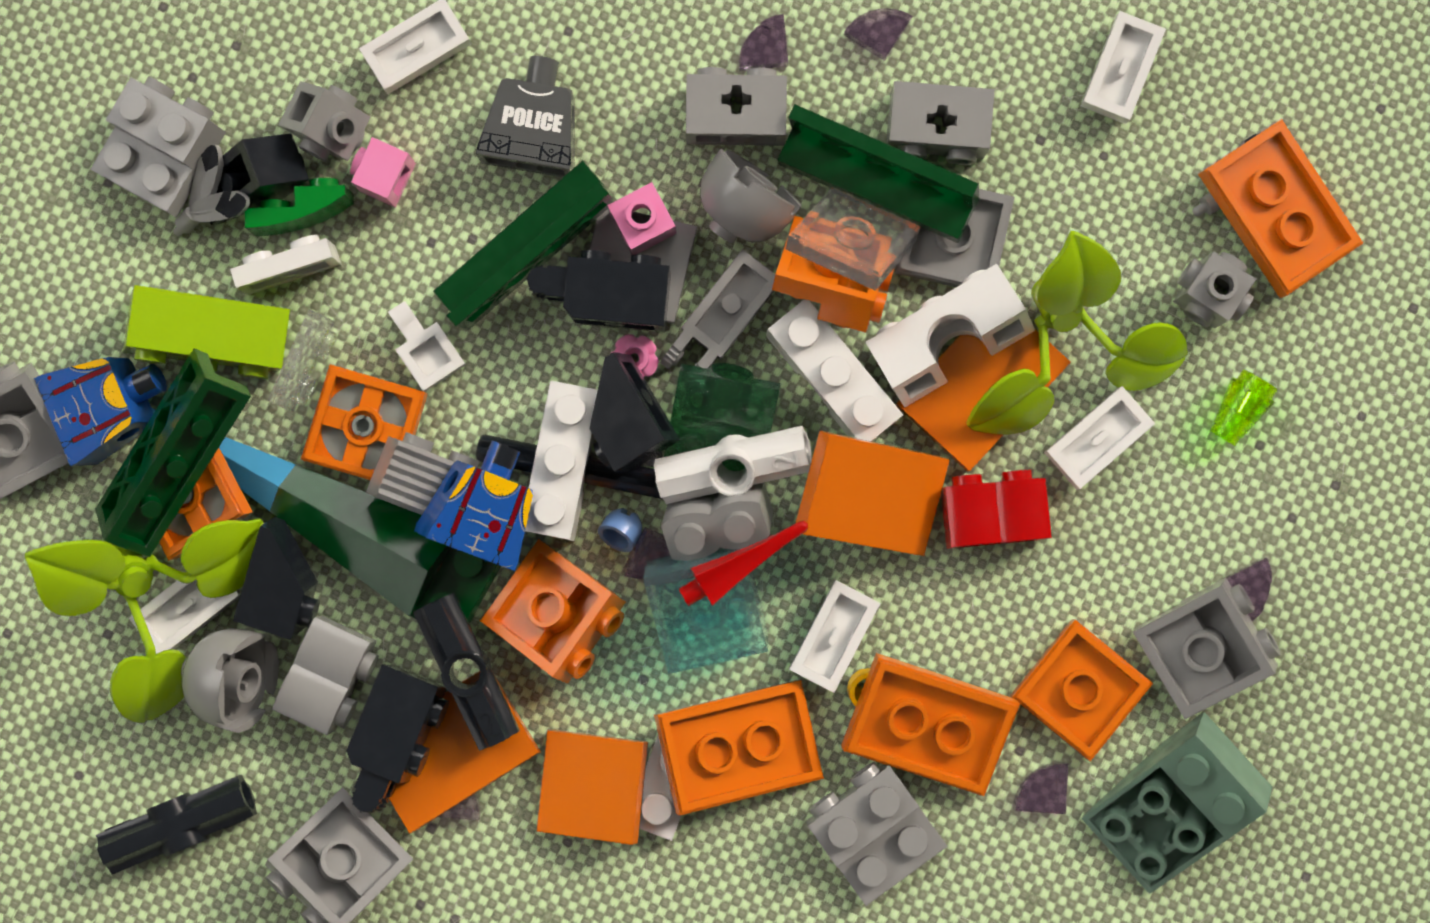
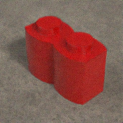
[941,470,1052,549]

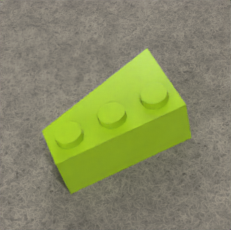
[123,285,290,379]

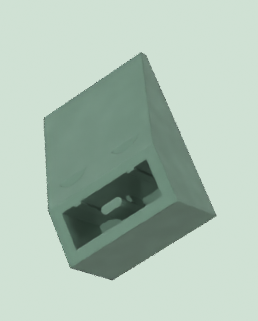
[1082,712,1273,894]

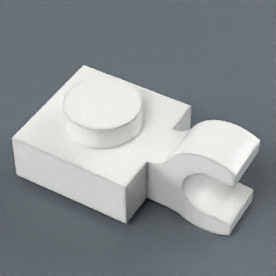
[388,301,466,392]

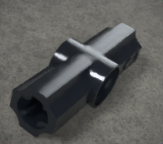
[413,592,520,751]
[96,774,257,875]

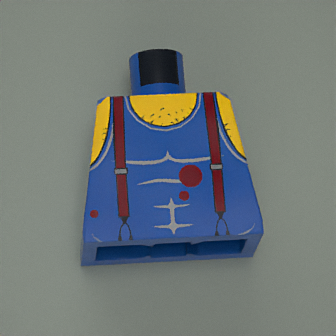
[34,357,167,466]
[414,441,533,571]

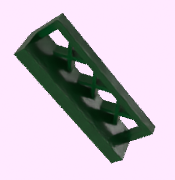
[777,104,979,243]
[433,160,617,330]
[95,348,251,557]

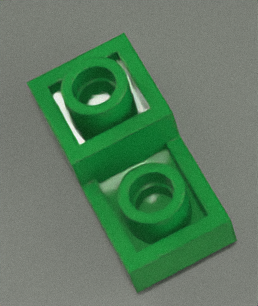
[245,178,354,237]

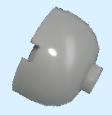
[699,148,802,243]
[181,628,279,733]

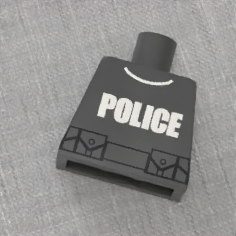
[476,56,575,177]

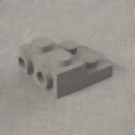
[90,76,226,217]
[0,361,68,499]
[1133,577,1281,719]
[806,762,948,906]
[265,787,413,923]

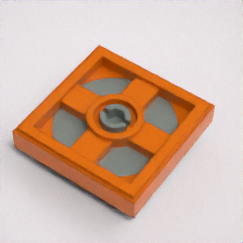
[301,364,428,480]
[159,448,253,561]

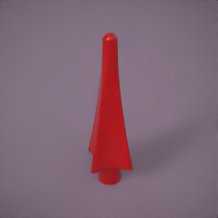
[678,521,808,606]

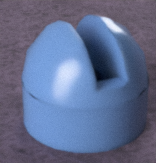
[598,508,642,552]

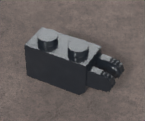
[525,250,671,332]
[346,664,449,813]

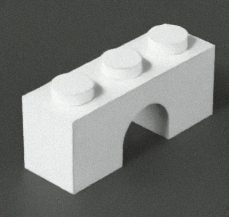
[866,264,1035,407]
[766,299,903,442]
[525,380,598,541]

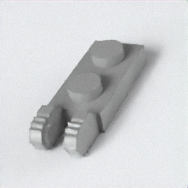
[660,249,775,389]

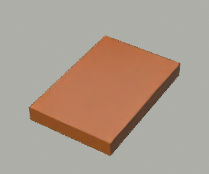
[1198,119,1363,298]
[895,329,1071,472]
[796,431,950,556]
[841,653,1020,796]
[389,671,541,834]
[654,680,824,815]

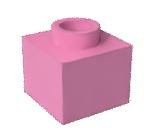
[350,137,416,208]
[607,182,677,255]

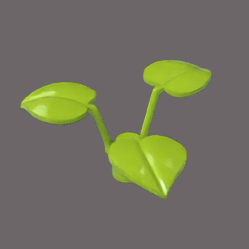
[966,231,1188,435]
[24,518,264,723]

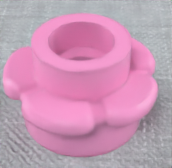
[610,334,659,377]

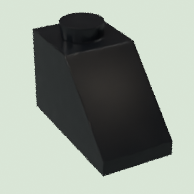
[210,133,309,225]
[589,352,680,472]
[233,517,320,640]

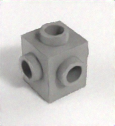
[278,81,371,162]
[1173,251,1256,329]

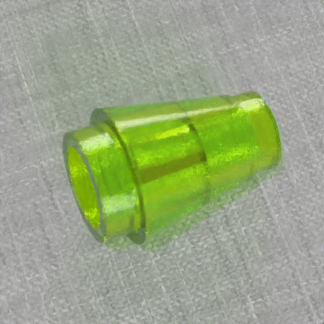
[1209,369,1278,446]

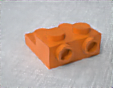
[772,216,895,333]
[480,539,626,684]

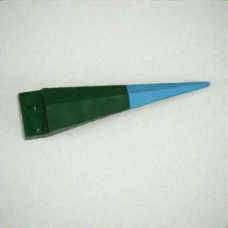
[152,408,501,624]

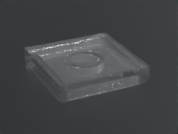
[785,187,920,291]

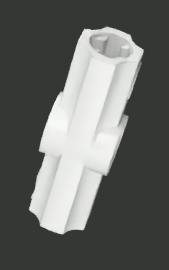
[654,425,812,504]

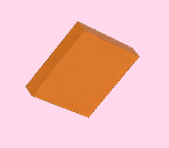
[1010,619,1153,762]
[537,730,648,845]

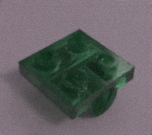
[664,363,781,471]

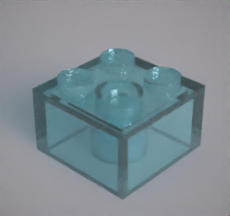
[643,547,768,674]

